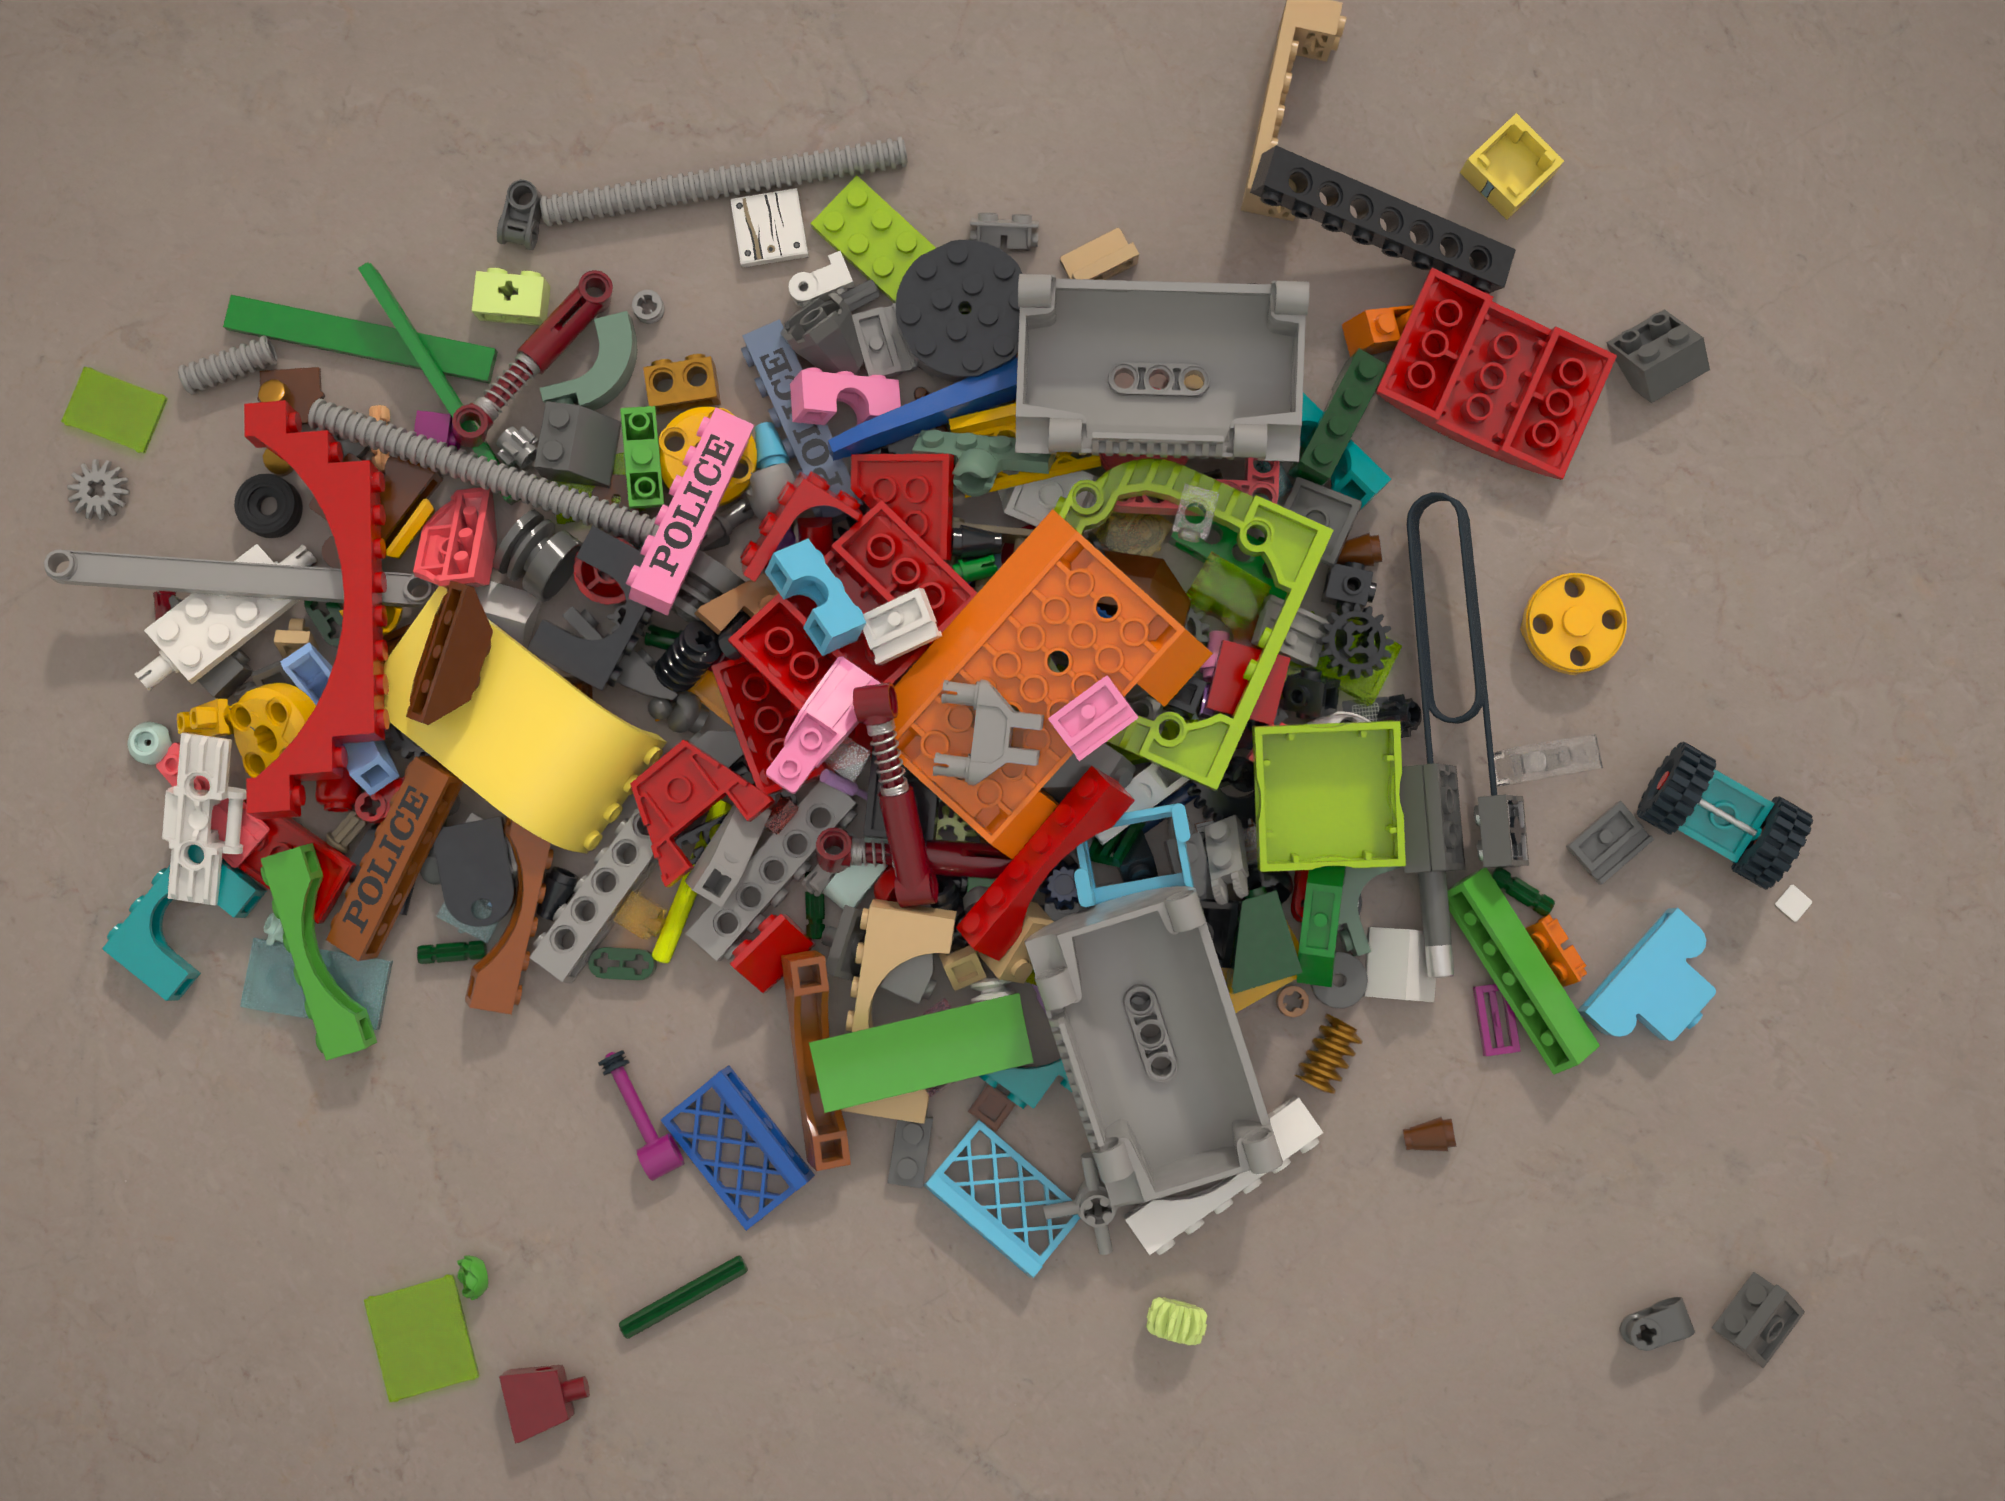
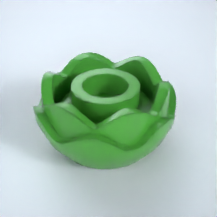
[457,1255,488,1300]

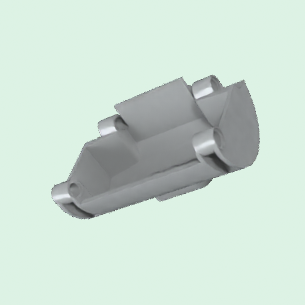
[1015,274,1309,462]
[1024,886,1283,1207]

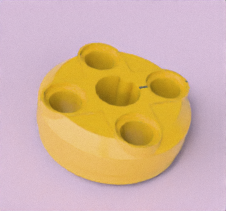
[658,407,757,507]
[1520,573,1627,675]
[228,683,316,778]

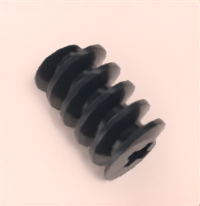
[655,621,722,692]

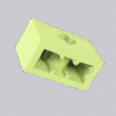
[472,268,551,326]

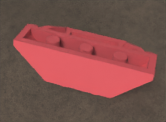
[413,487,497,587]

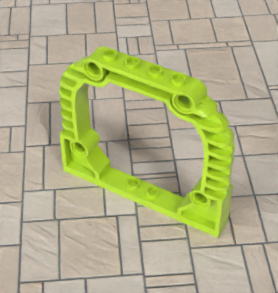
[1048,458,1334,791]

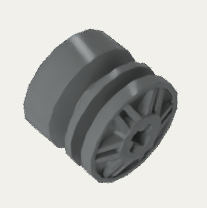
[493,509,583,603]
[671,549,745,623]

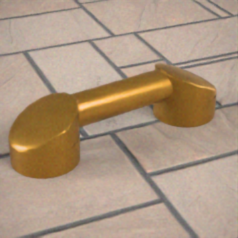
[258,380,293,476]

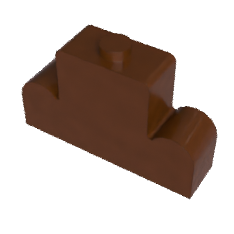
[309,453,443,569]

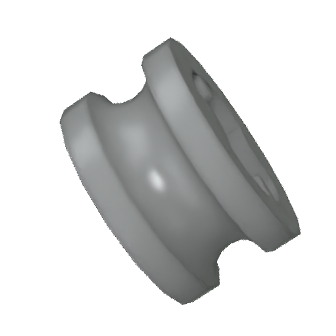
[632,290,665,324]

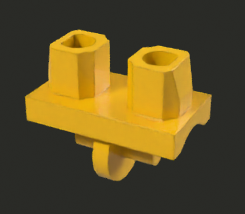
[177,699,234,737]

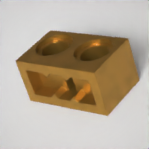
[643,354,721,415]

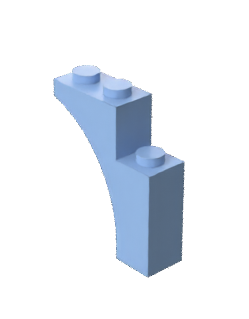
[280,642,399,796]

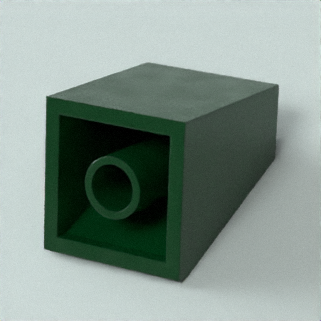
[1226,886,1303,994]

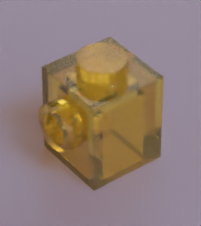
[613,891,668,940]

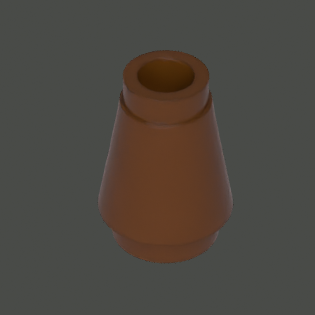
[1336,532,1382,566]
[1403,1116,1457,1151]

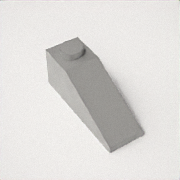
[881,904,937,1004]

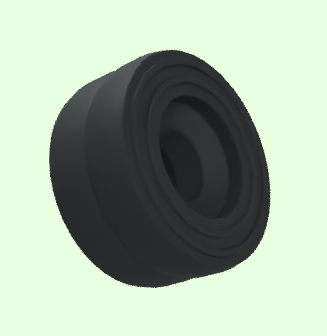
[234,474,303,538]

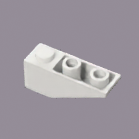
[1095,763,1189,845]

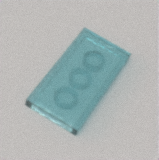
[240,938,393,1030]

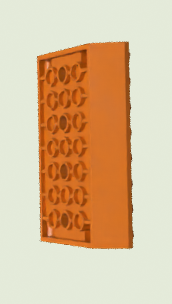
[866,509,1213,860]

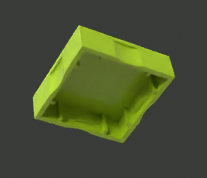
[1252,721,1406,872]

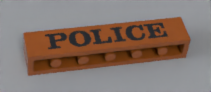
[326,756,464,961]

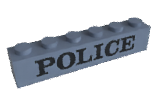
[741,319,865,525]

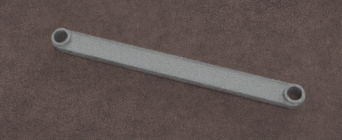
[44,549,436,608]

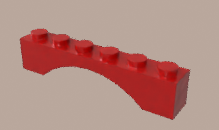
[956,766,1135,961]

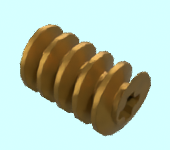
[1294,1013,1363,1094]

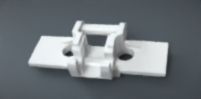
[162,733,247,905]

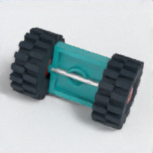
[1637,741,1813,890]

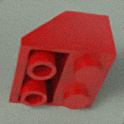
[730,914,816,994]

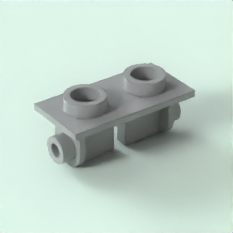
[970,213,1039,250]

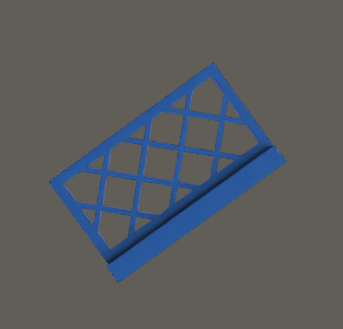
[661,1065,815,1231]

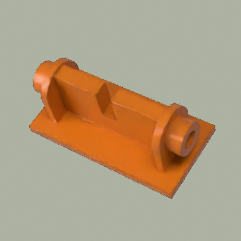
[1525,914,1587,987]

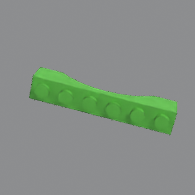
[261,843,377,1061]

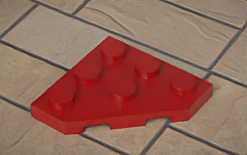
[850,454,954,561]

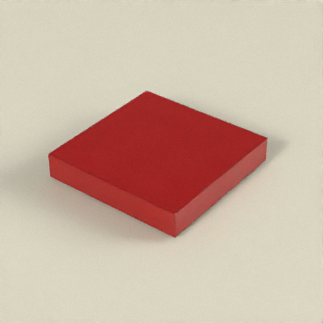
[1204,640,1291,725]

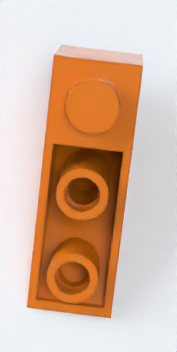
[1342,305,1414,357]

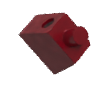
[499,1365,590,1444]

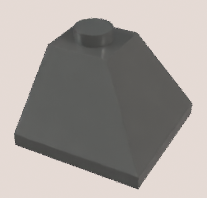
[1042,743,1137,803]

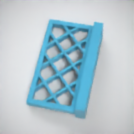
[923,1120,1080,1278]

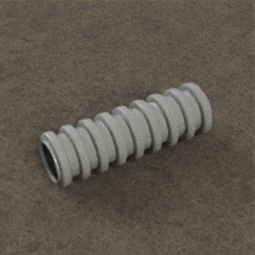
[178,336,278,395]

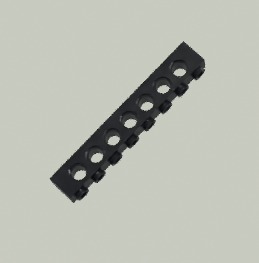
[1250,145,1516,294]

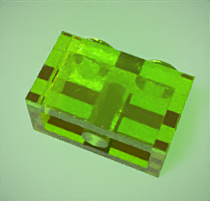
[1186,551,1271,630]

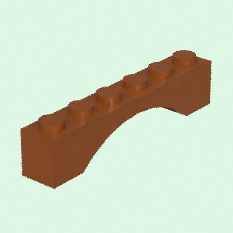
[465,817,554,1015]
[781,950,851,1171]

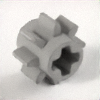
[496,426,539,469]

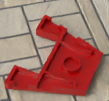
[630,739,775,887]

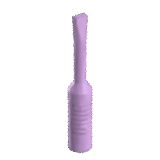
[820,769,868,800]

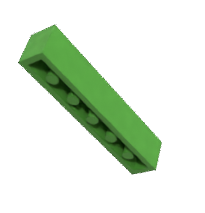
[1448,867,1600,1075]

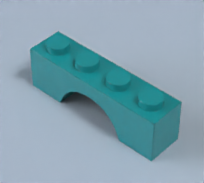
[1300,392,1392,510]

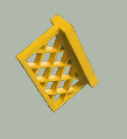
[949,403,1101,498]

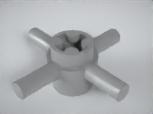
[1043,1152,1150,1255]

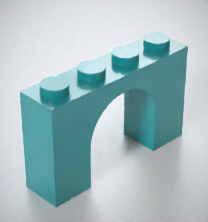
[102,845,267,1001]

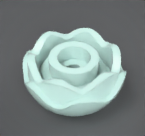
[127,721,172,765]

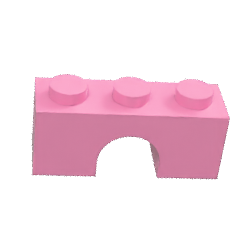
[790,368,901,425]

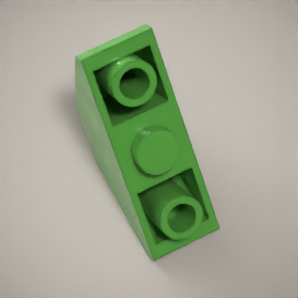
[620,406,664,509]

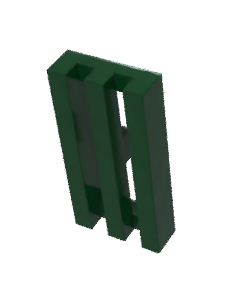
[1089,821,1147,868]

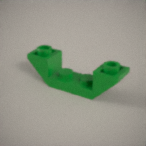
[1297,866,1346,987]

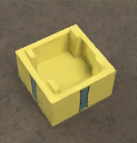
[1460,113,1564,220]

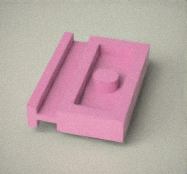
[1048,675,1139,761]

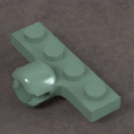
[912,430,1056,497]

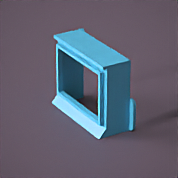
[1074,803,1194,907]

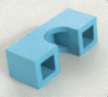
[765,538,867,656]

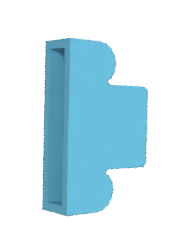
[1578,908,1716,1041]

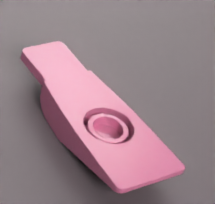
[766,657,881,794]

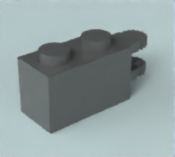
[1164,816,1215,899]

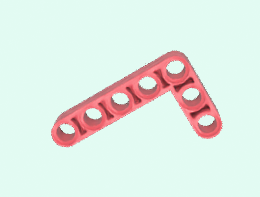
[1113,458,1280,516]

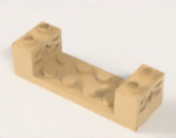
[1241,0,1346,221]

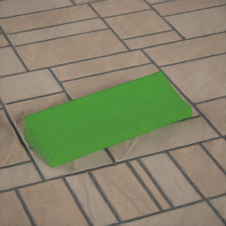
[809,993,1034,1113]

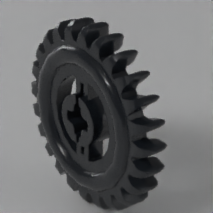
[1187,719,1268,830]

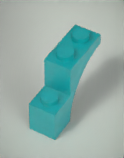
[979,1058,1072,1109]

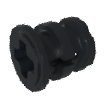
[930,875,965,920]

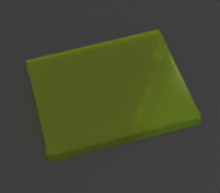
[364,1274,480,1402]

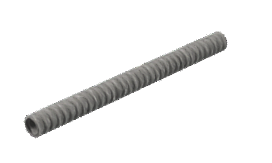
[540,136,908,227]
[308,398,659,544]

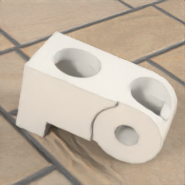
[788,251,855,308]

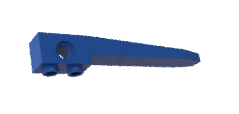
[828,357,1018,461]

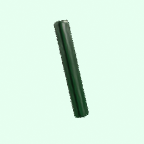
[619,1255,748,1339]

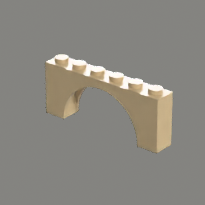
[841,898,957,1124]

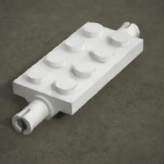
[134,544,317,691]

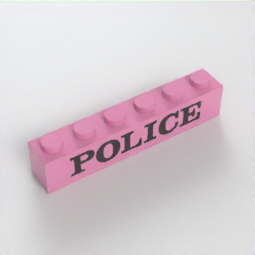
[626,408,754,616]

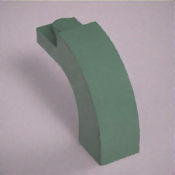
[540,311,638,411]
[1339,866,1401,956]

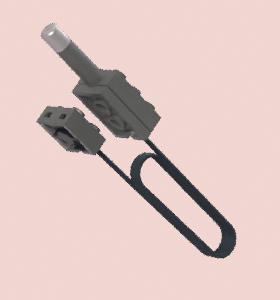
[1399,492,1529,978]

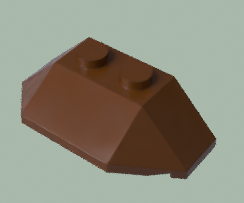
[1097,550,1191,628]
[406,581,493,725]

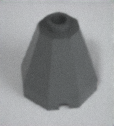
[780,292,864,376]

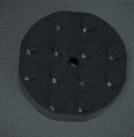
[896,240,1023,384]

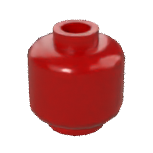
[315,767,362,813]

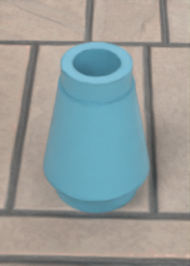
[754,422,790,469]

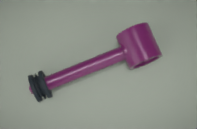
[598,1050,685,1181]

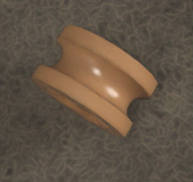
[1276,986,1309,1017]

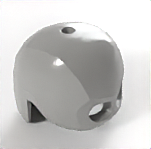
[746,463,795,520]

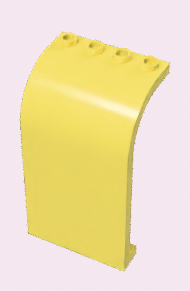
[383,586,667,854]

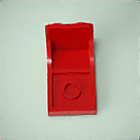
[740,471,864,582]

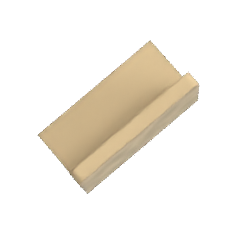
[1060,228,1139,280]

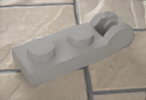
[1204,815,1249,906]

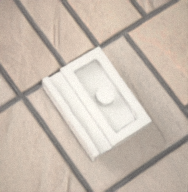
[863,588,942,665]

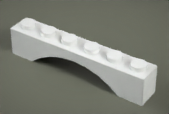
[1124,1096,1323,1255]

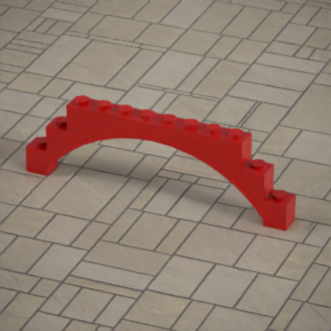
[244,400,390,820]

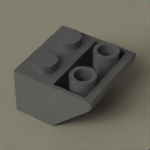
[1606,309,1710,403]

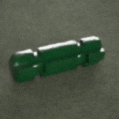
[1491,867,1555,916]
[805,871,825,939]
[417,940,487,964]

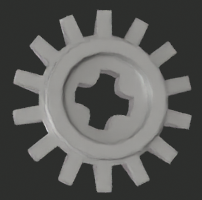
[67,459,130,520]

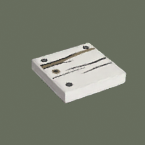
[730,188,809,268]

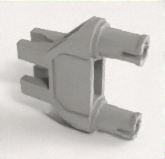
[933,679,1044,786]

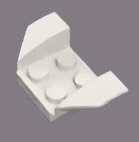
[998,459,1123,533]

